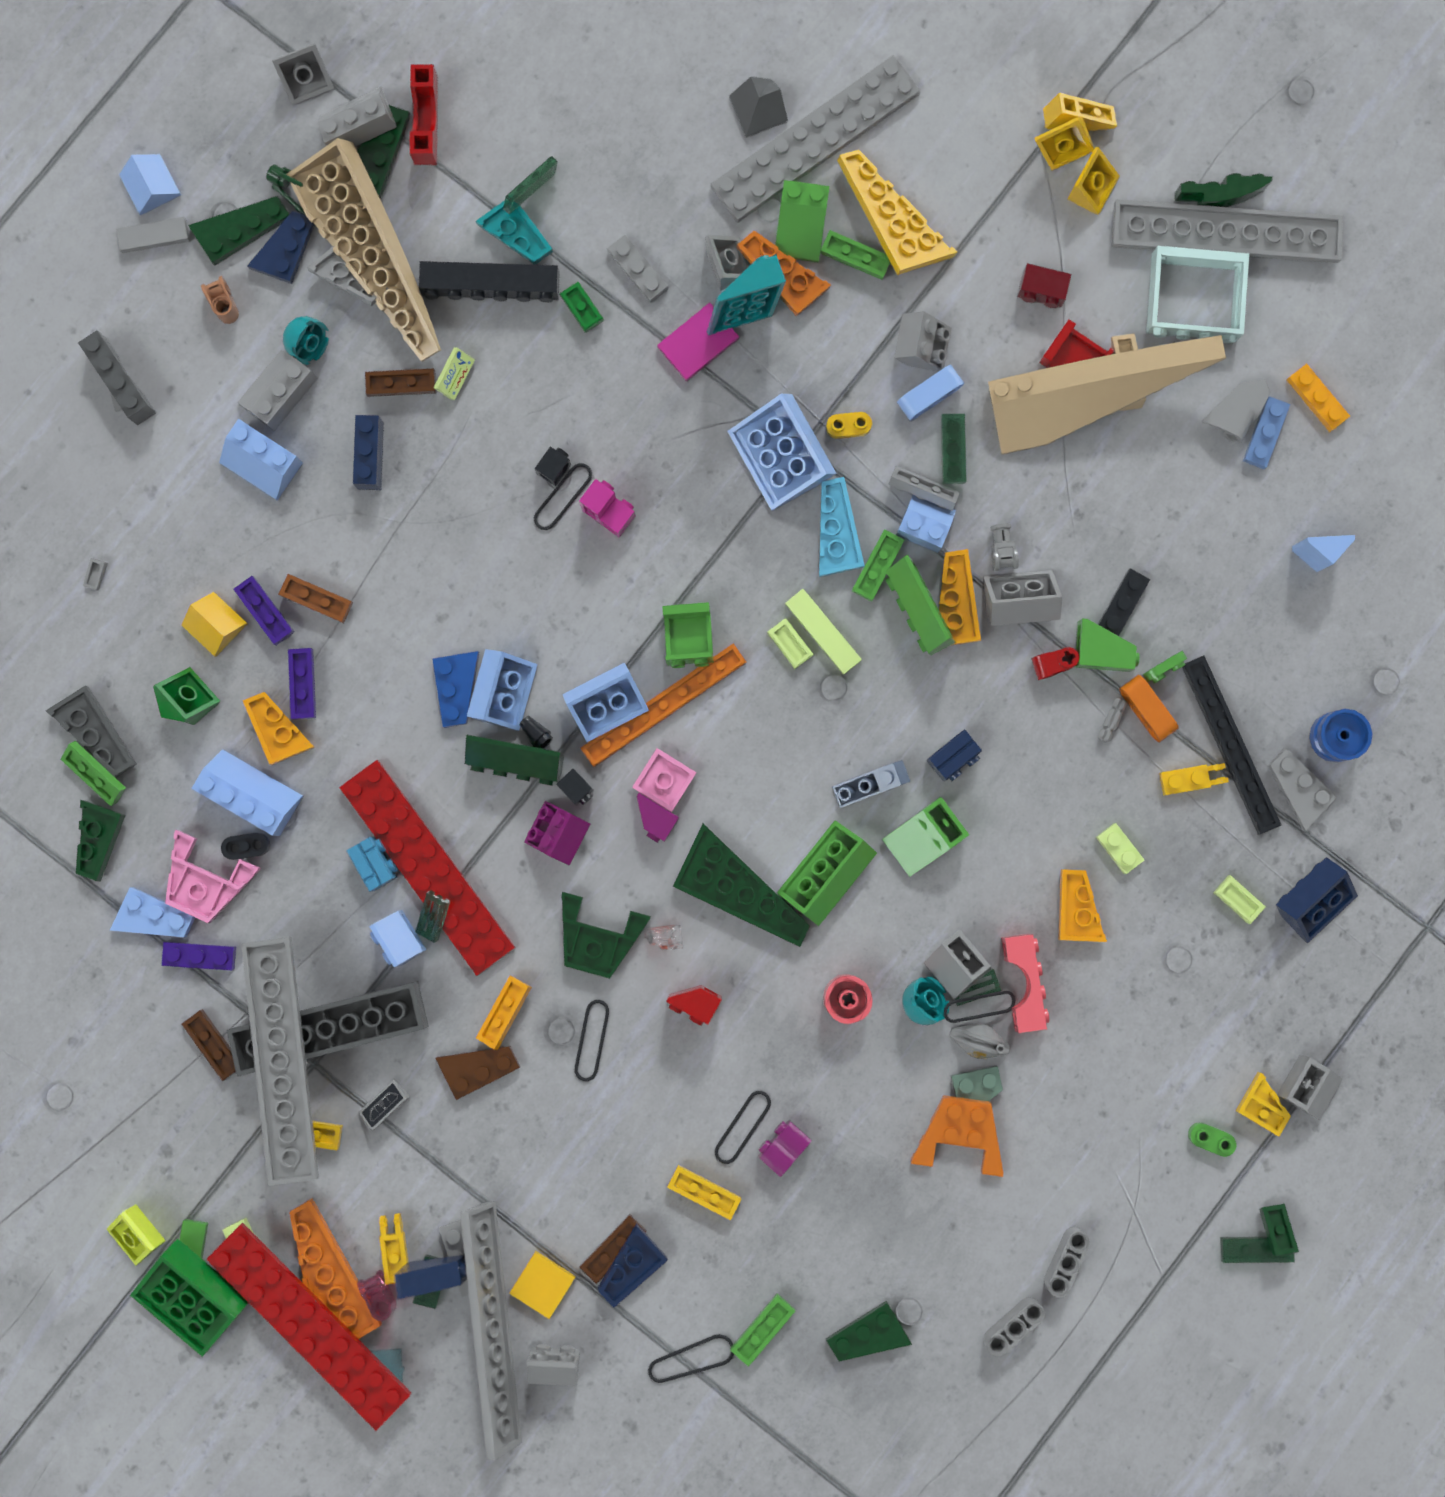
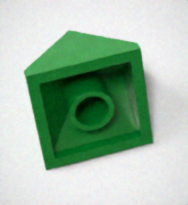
[153,667,220,725]

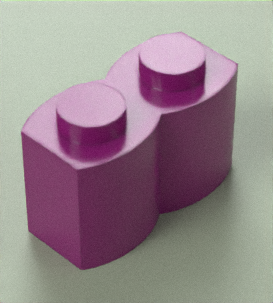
[758,1120,812,1177]

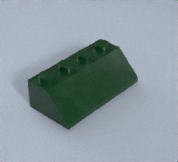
[465,735,564,786]

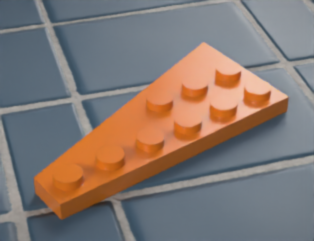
[289,1198,382,1339]

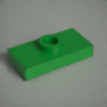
[559,281,604,333]

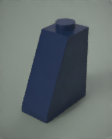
[394,1255,467,1299]

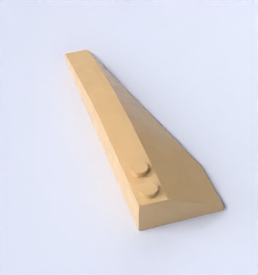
[988,335,1226,455]

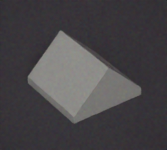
[272,43,334,105]
[705,235,749,291]

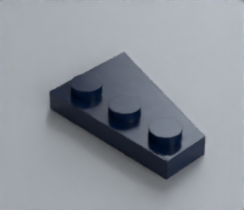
[247,211,315,284]
[597,1223,668,1308]

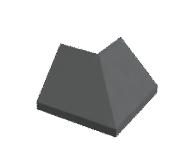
[729,77,788,138]

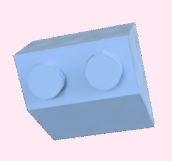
[896,495,956,553]

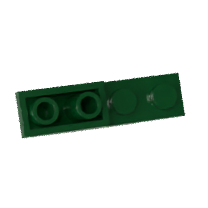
[1175,173,1272,207]

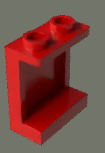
[1039,319,1114,368]

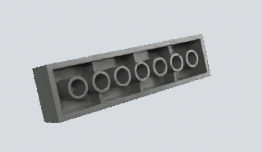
[227,981,429,1077]

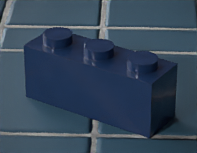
[353,415,384,490]

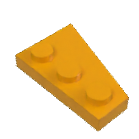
[242,692,315,766]
[1058,869,1107,942]

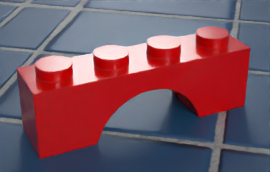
[410,64,438,165]

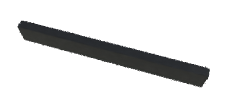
[1182,655,1281,835]

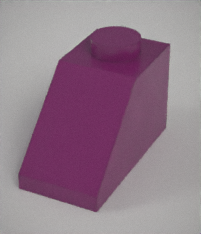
[637,793,679,843]

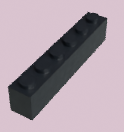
[418,261,560,303]

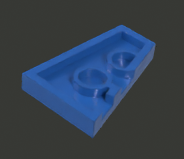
[432,651,480,728]

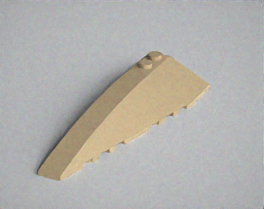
[286,138,441,361]

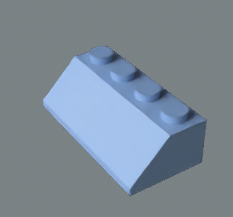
[191,749,303,836]

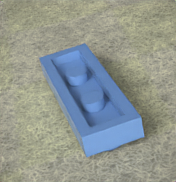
[1243,396,1290,469]

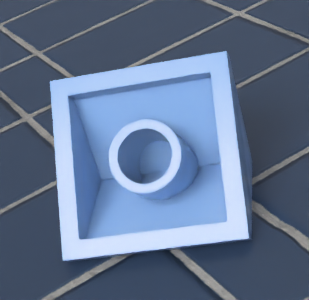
[119,154,181,215]
[1292,535,1355,572]

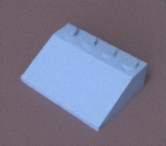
[727,393,837,510]

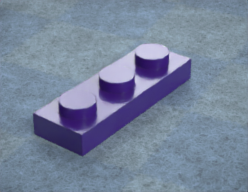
[233,576,295,645]
[288,648,316,720]
[161,942,236,971]

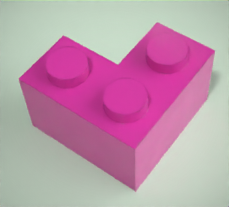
[579,479,635,538]

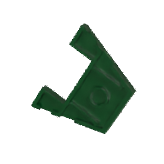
[561,892,651,979]

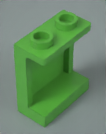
[662,602,714,668]

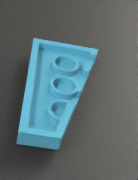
[819,477,865,577]

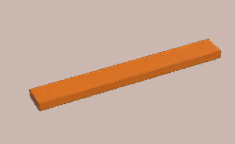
[580,643,747,767]

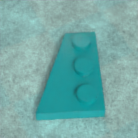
[475,195,553,265]

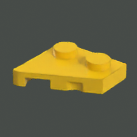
[1235,1072,1291,1137]

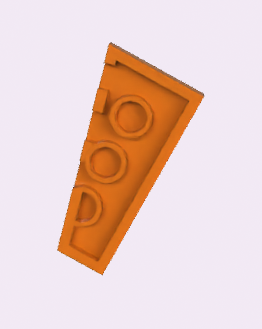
[736,230,831,317]

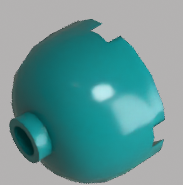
[282,316,329,365]
[902,976,950,1026]

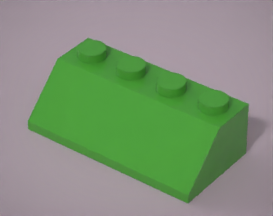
[885,555,956,655]
[777,820,877,926]

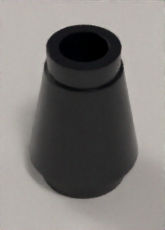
[519,716,553,749]

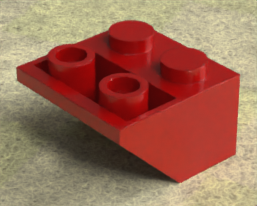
[666,985,722,1026]

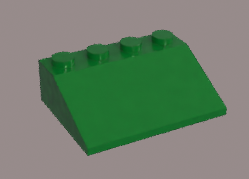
[130,1238,248,1357]

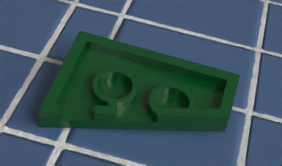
[76,800,126,882]
[826,1301,912,1362]

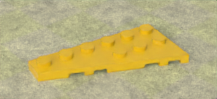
[837,149,957,275]

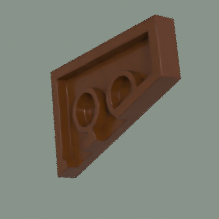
[435,1046,521,1100]

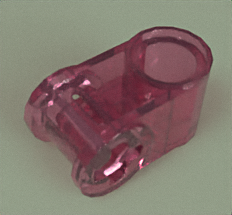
[357,1270,397,1321]

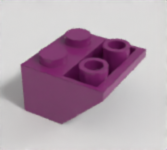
[524,801,591,866]

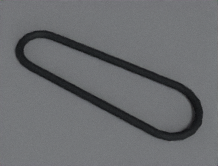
[648,1334,734,1383]

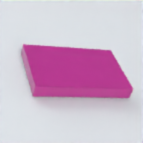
[657,302,739,382]

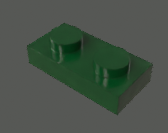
[1259,1204,1299,1257]

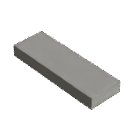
[116,217,190,253]

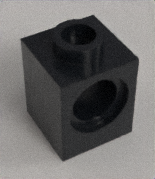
[535,446,571,487]
[556,769,594,806]

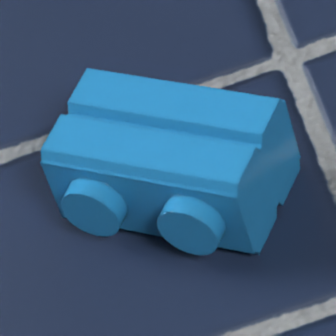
[346,837,398,892]

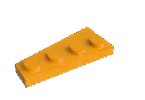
[939,549,981,646]

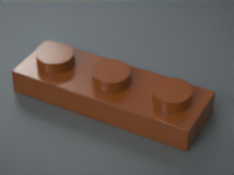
[278,574,353,623]

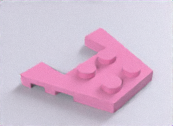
[165,830,261,923]

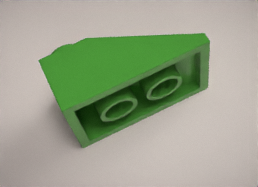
[775,180,830,263]

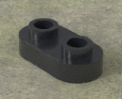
[221,833,270,860]

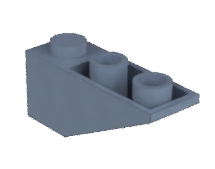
[832,760,911,808]

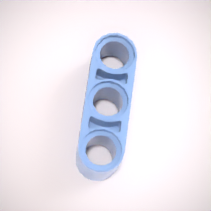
[897,365,964,421]

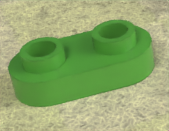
[1142,650,1187,684]
[1188,1122,1236,1157]

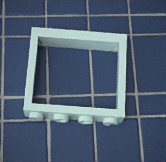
[1146,246,1249,343]

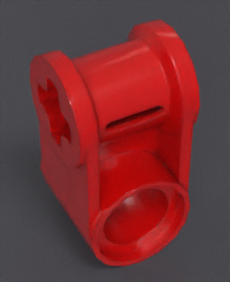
[1031,647,1079,680]

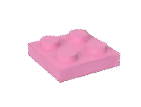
[632,748,697,812]

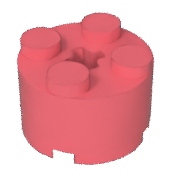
[823,974,873,1024]

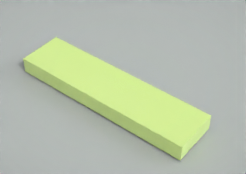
[785,589,862,675]

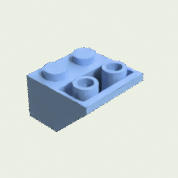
[369,910,427,967]

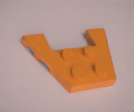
[911,1095,1004,1177]

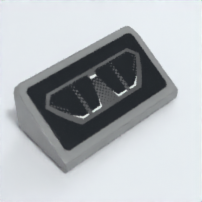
[359,1079,410,1131]

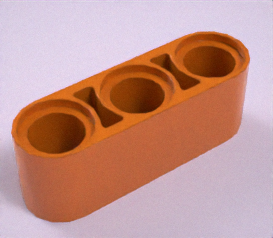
[1119,675,1179,743]

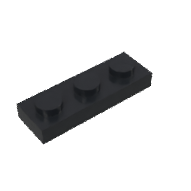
[1097,568,1150,636]

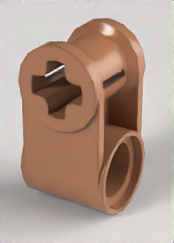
[201,276,239,324]

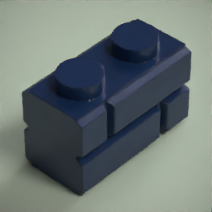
[927,729,982,782]

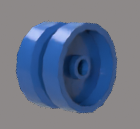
[1309,709,1373,762]

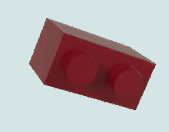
[1017,263,1072,308]

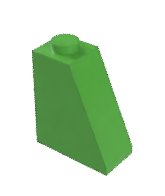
[1074,618,1140,672]

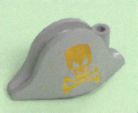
[949,1023,1010,1059]

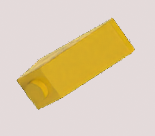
[1043,93,1117,131]

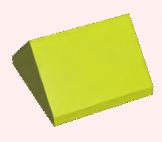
[106,1204,165,1266]

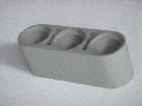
[1044,1227,1090,1298]
[983,1297,1045,1357]

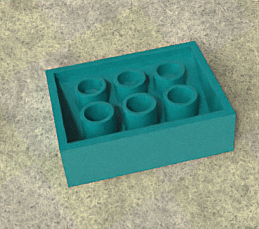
[707,255,786,336]

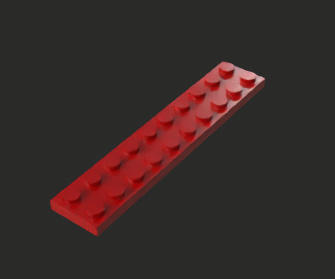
[339,760,516,976]
[206,1223,412,1431]

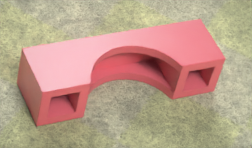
[1001,934,1049,1033]

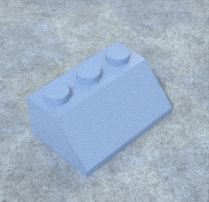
[219,419,303,501]
[467,649,538,731]
[562,662,649,742]

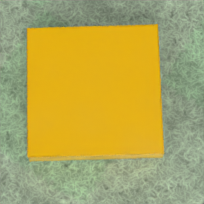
[509,1251,576,1319]

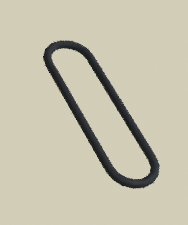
[534,463,592,530]
[944,991,1016,1023]
[574,1000,609,1081]
[715,1091,771,1164]

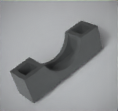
[78,330,156,425]

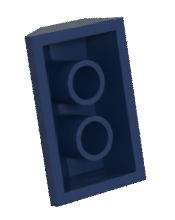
[1276,857,1358,943]

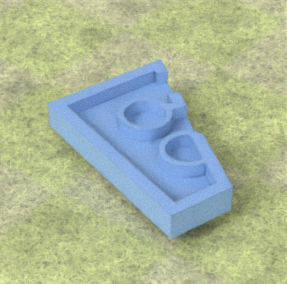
[110,887,195,937]

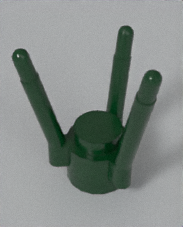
[266,164,305,215]

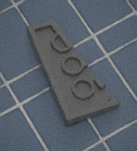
[45,686,137,777]

